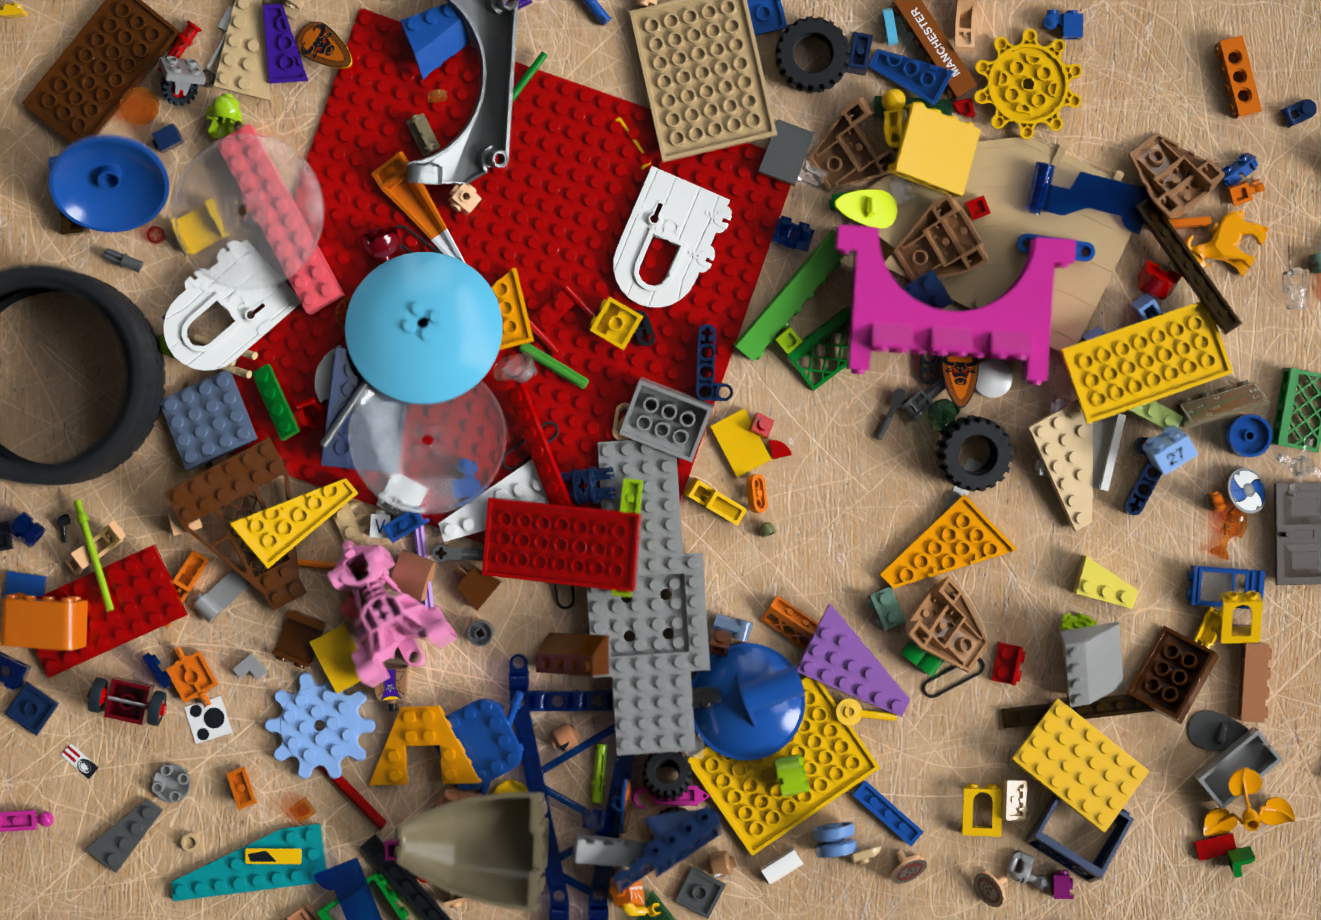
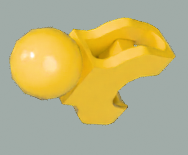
[881,88,907,148]

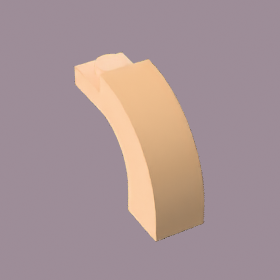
[953,0,978,52]
[64,521,126,576]

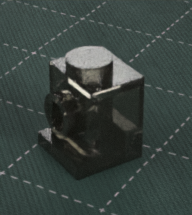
[692,687,722,708]

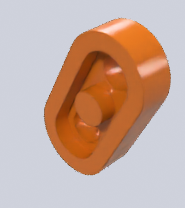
[746,474,768,513]

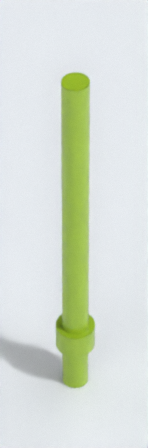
[74,499,114,612]

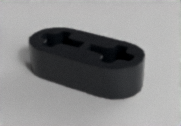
[635,310,655,347]

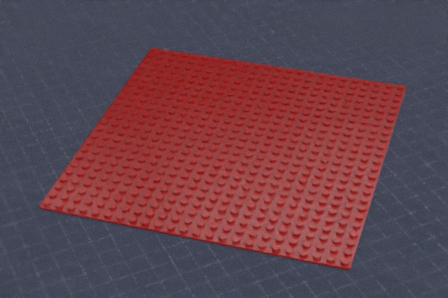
[228,8,791,596]

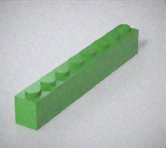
[733,227,848,361]

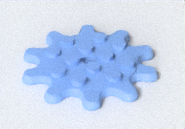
[264,672,376,779]

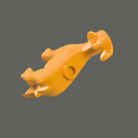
[1184,209,1269,277]

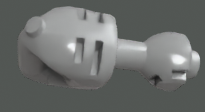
[1006,851,1050,891]

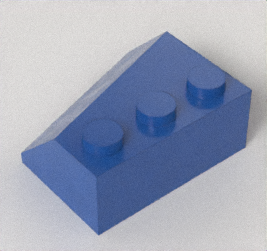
[401,3,470,80]

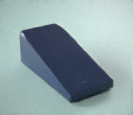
[847,32,873,76]

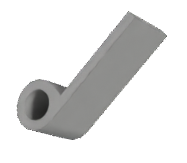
[193,566,251,623]

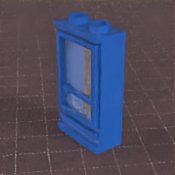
[1186,565,1265,609]

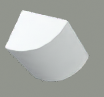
[760,847,804,885]

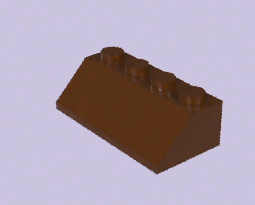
[536,632,609,676]

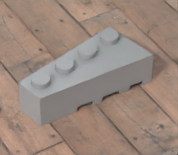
[572,833,646,869]

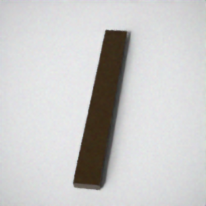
[1134,196,1242,335]
[1001,694,1155,728]

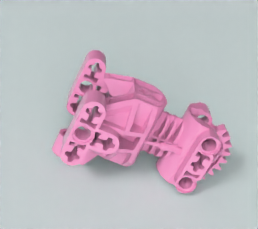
[327,540,458,688]

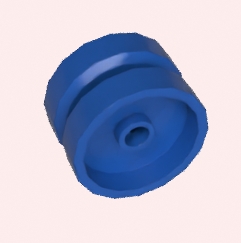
[1224,414,1272,457]

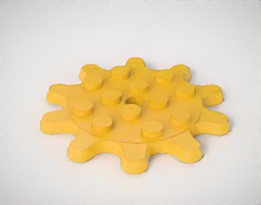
[974,28,1082,140]

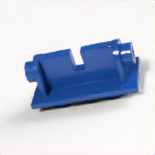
[1222,152,1258,188]

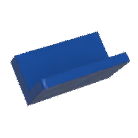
[382,507,430,543]

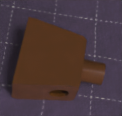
[453,564,502,610]

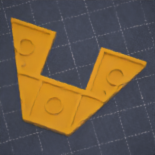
[369,705,482,786]

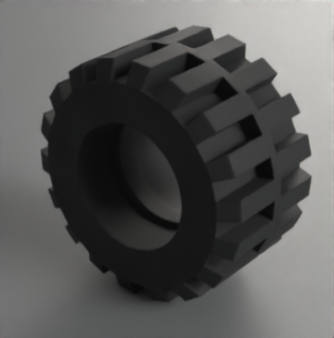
[643,751,692,801]

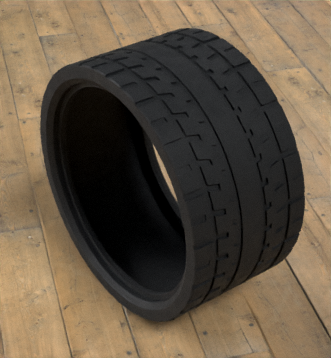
[0,264,166,486]

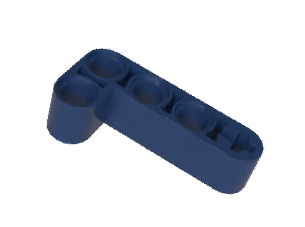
[696,324,733,401]
[1123,437,1162,515]

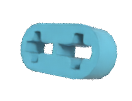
[882,8,898,46]

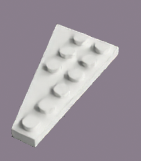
[438,460,549,542]

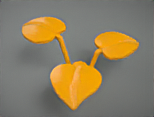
[1203,768,1295,836]

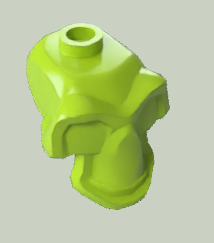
[205,93,242,140]

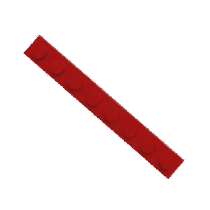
[505,383,573,506]

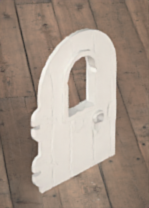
[613,166,732,308]
[163,238,301,371]

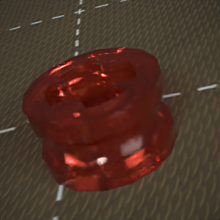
[147,226,165,244]

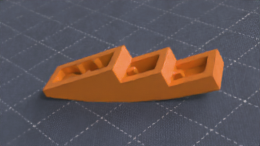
[164,550,210,629]

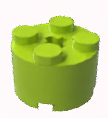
[775,753,810,797]

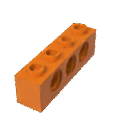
[1215,35,1262,119]

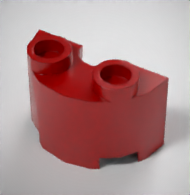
[1138,260,1182,300]

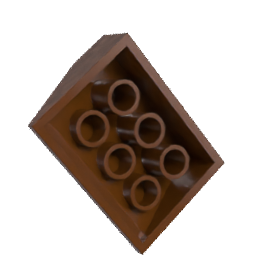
[1126,626,1219,725]

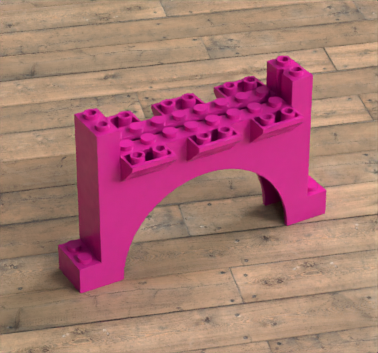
[834,225,1076,385]

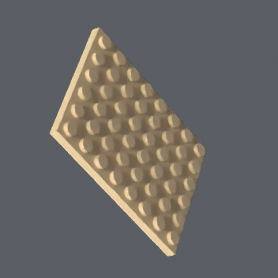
[629,0,777,163]

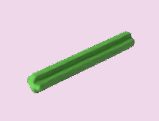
[519,343,589,389]

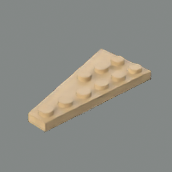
[214,0,271,101]

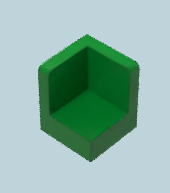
[1227,846,1256,878]

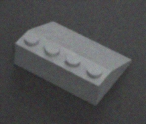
[619,377,714,462]
[1060,622,1124,707]

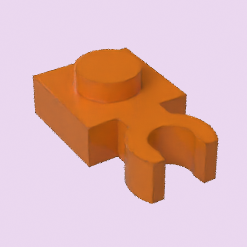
[1207,491,1226,512]

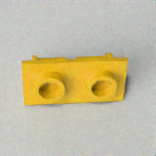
[1194,606,1222,648]

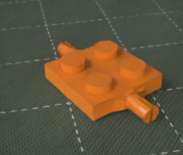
[166,646,219,708]

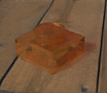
[289,796,317,824]

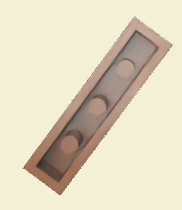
[1237,643,1272,723]

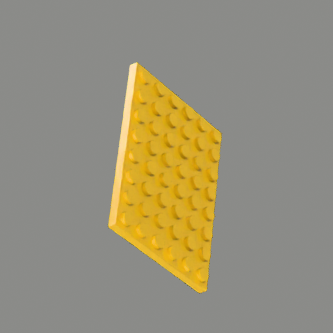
[688,676,880,856]

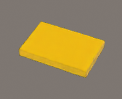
[710,408,772,478]
[309,624,362,694]

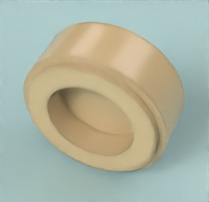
[180,832,201,852]

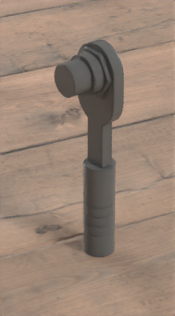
[875,389,907,440]

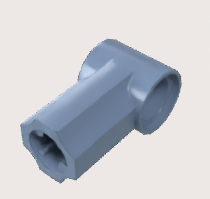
[712,613,753,642]

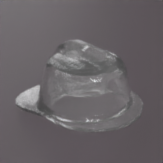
[493,352,537,383]

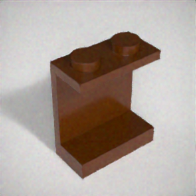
[272,609,327,669]

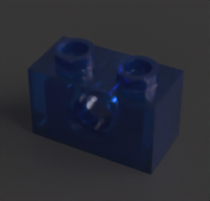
[0,651,32,690]

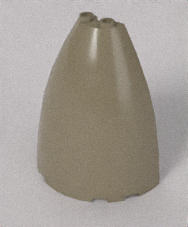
[394,792,549,912]

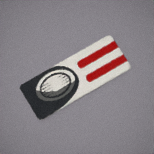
[61,744,98,779]

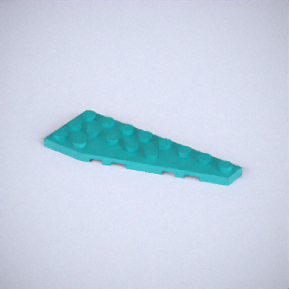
[171,823,328,901]

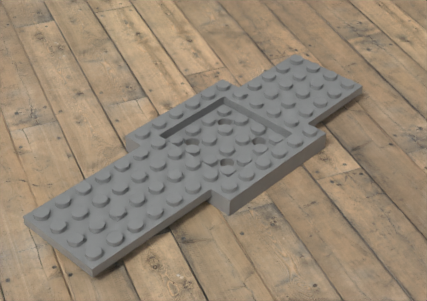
[587,440,710,755]

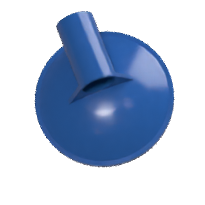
[49,135,169,232]
[691,643,805,760]

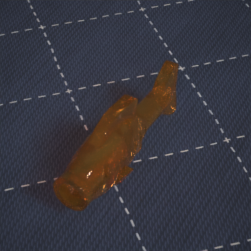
[1210,506,1248,560]

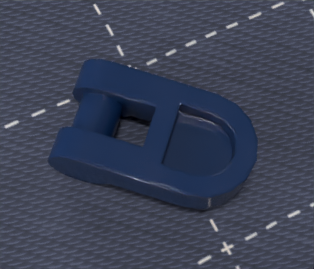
[1280,99,1317,128]

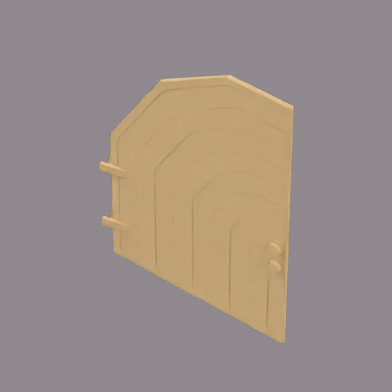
[849,137,1150,353]

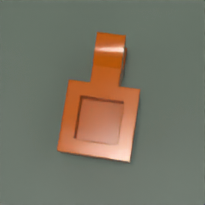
[1228,179,1265,207]

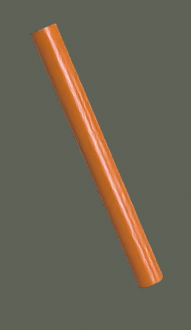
[297,559,369,574]

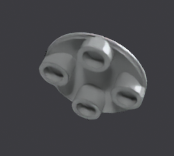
[152,764,191,803]

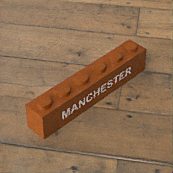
[891,0,977,100]

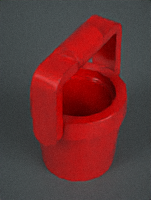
[291,397,326,430]

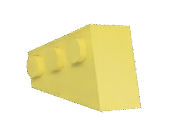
[1073,555,1138,609]

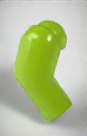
[158,334,175,358]

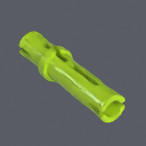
[590,743,608,803]

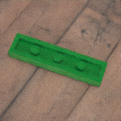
[252,364,300,441]

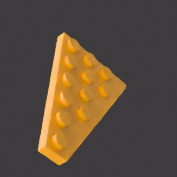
[491,267,534,350]

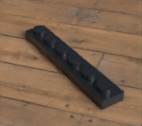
[360,834,452,920]

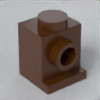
[709,630,732,657]

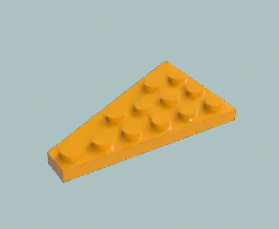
[880,494,1017,589]

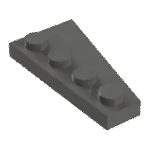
[85,798,163,873]

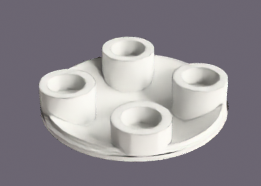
[976,359,1012,398]

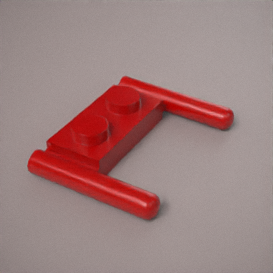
[530,285,596,354]

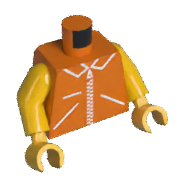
[610,867,661,917]

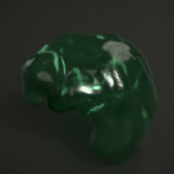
[927,399,961,432]

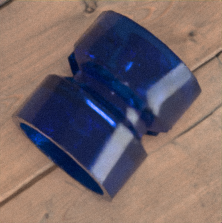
[8,511,46,548]

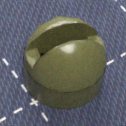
[760,522,776,538]

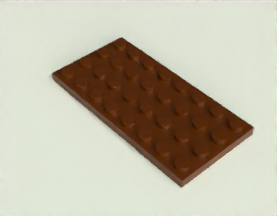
[22,0,181,144]

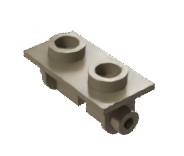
[406,113,441,157]

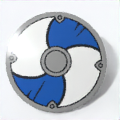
[1227,468,1267,514]

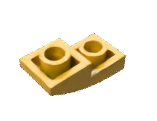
[0,2,28,19]

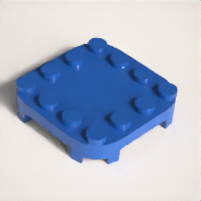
[434,698,524,790]

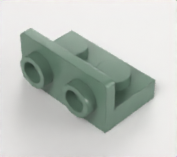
[867,586,906,631]

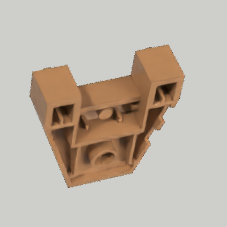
[808,98,899,191]

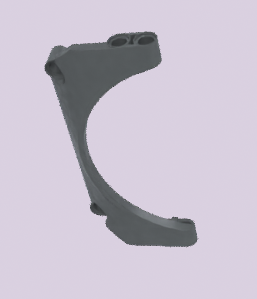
[406,0,518,185]

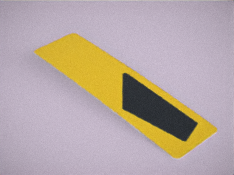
[245,848,302,864]

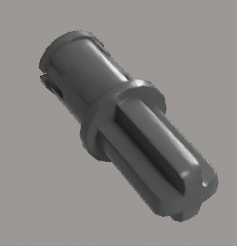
[104,249,143,273]

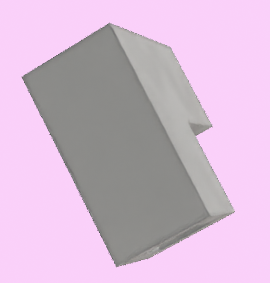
[232,653,268,680]

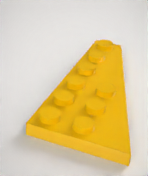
[229,478,358,568]

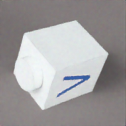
[370,510,392,538]

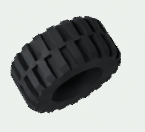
[775,16,850,94]
[935,415,1013,492]

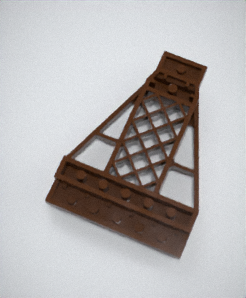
[164,437,307,611]

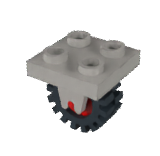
[159,56,206,106]

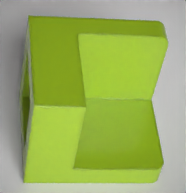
[775,326,803,354]

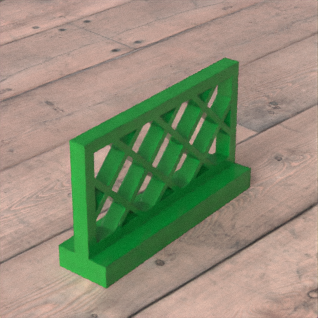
[785,306,850,391]
[1271,368,1321,453]

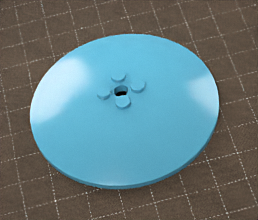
[345,252,502,405]

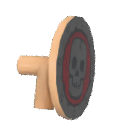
[891,850,927,884]
[973,870,1007,907]

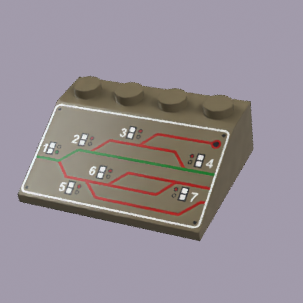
[1176,380,1270,427]

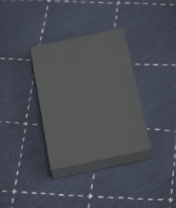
[758,119,814,187]

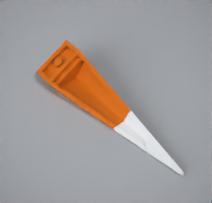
[371,152,465,263]

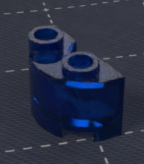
[771,216,815,252]

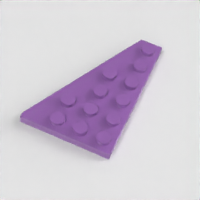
[796,603,910,717]

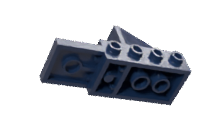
[613,805,722,893]

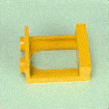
[1217,591,1263,644]
[960,783,1003,837]

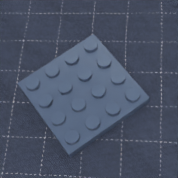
[160,370,258,472]

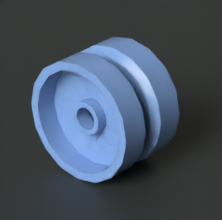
[812,822,858,858]

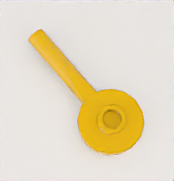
[835,699,897,726]

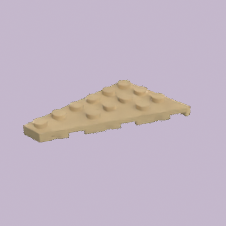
[1026,399,1094,531]

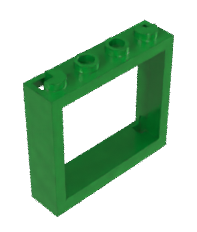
[317,871,409,920]

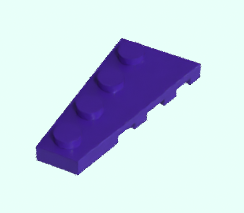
[263,4,308,84]

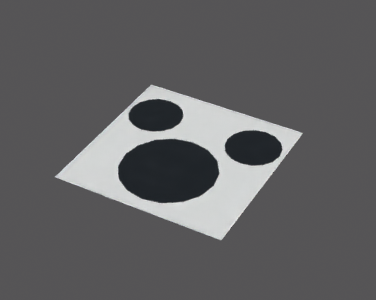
[184,696,233,744]

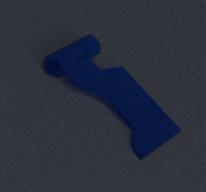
[1026,162,1149,235]
[314,857,383,920]

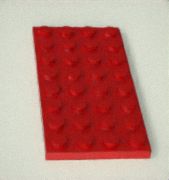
[482,497,642,592]
[35,544,187,678]

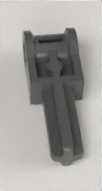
[900,376,946,422]
[432,544,484,562]

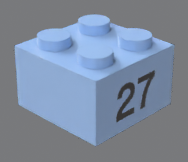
[1141,425,1198,475]

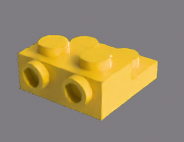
[589,297,643,350]

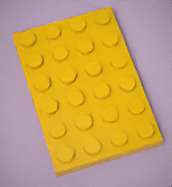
[1011,698,1149,833]

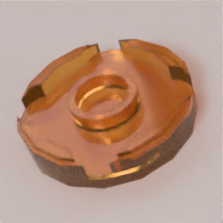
[120,86,159,125]

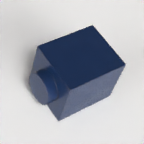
[152,123,185,153]

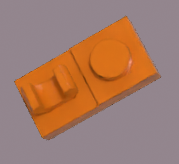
[226,766,258,810]

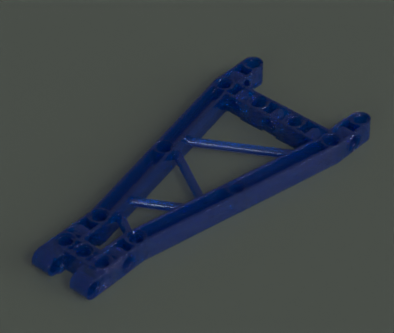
[509,653,634,920]

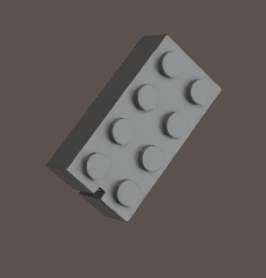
[1193,727,1283,810]

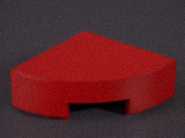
[952,98,975,118]
[769,440,792,459]

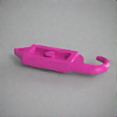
[632,786,710,809]

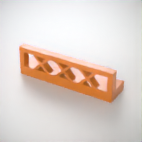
[760,595,818,650]

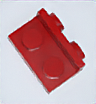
[991,642,1026,686]

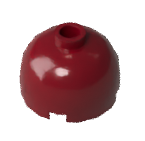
[359,226,400,261]

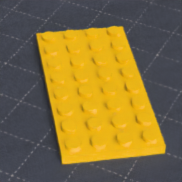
[1060,301,1233,424]

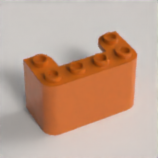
[0,592,88,650]

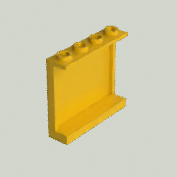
[887,102,981,198]

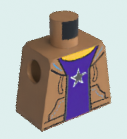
[374,666,409,711]

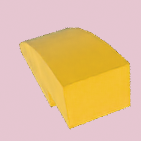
[684,477,748,526]

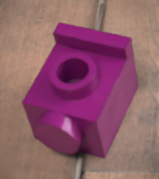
[1051,869,1074,899]

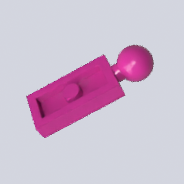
[0,809,54,832]

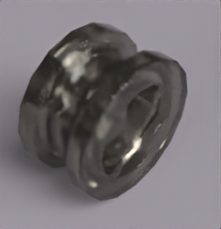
[202,69,216,88]

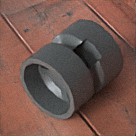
[467,619,495,646]

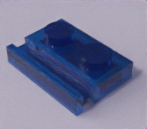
[142,652,172,690]

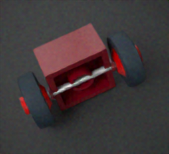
[87,677,167,726]

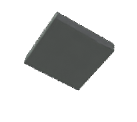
[674,866,726,919]

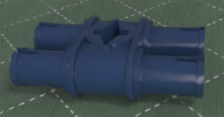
[560,466,616,505]

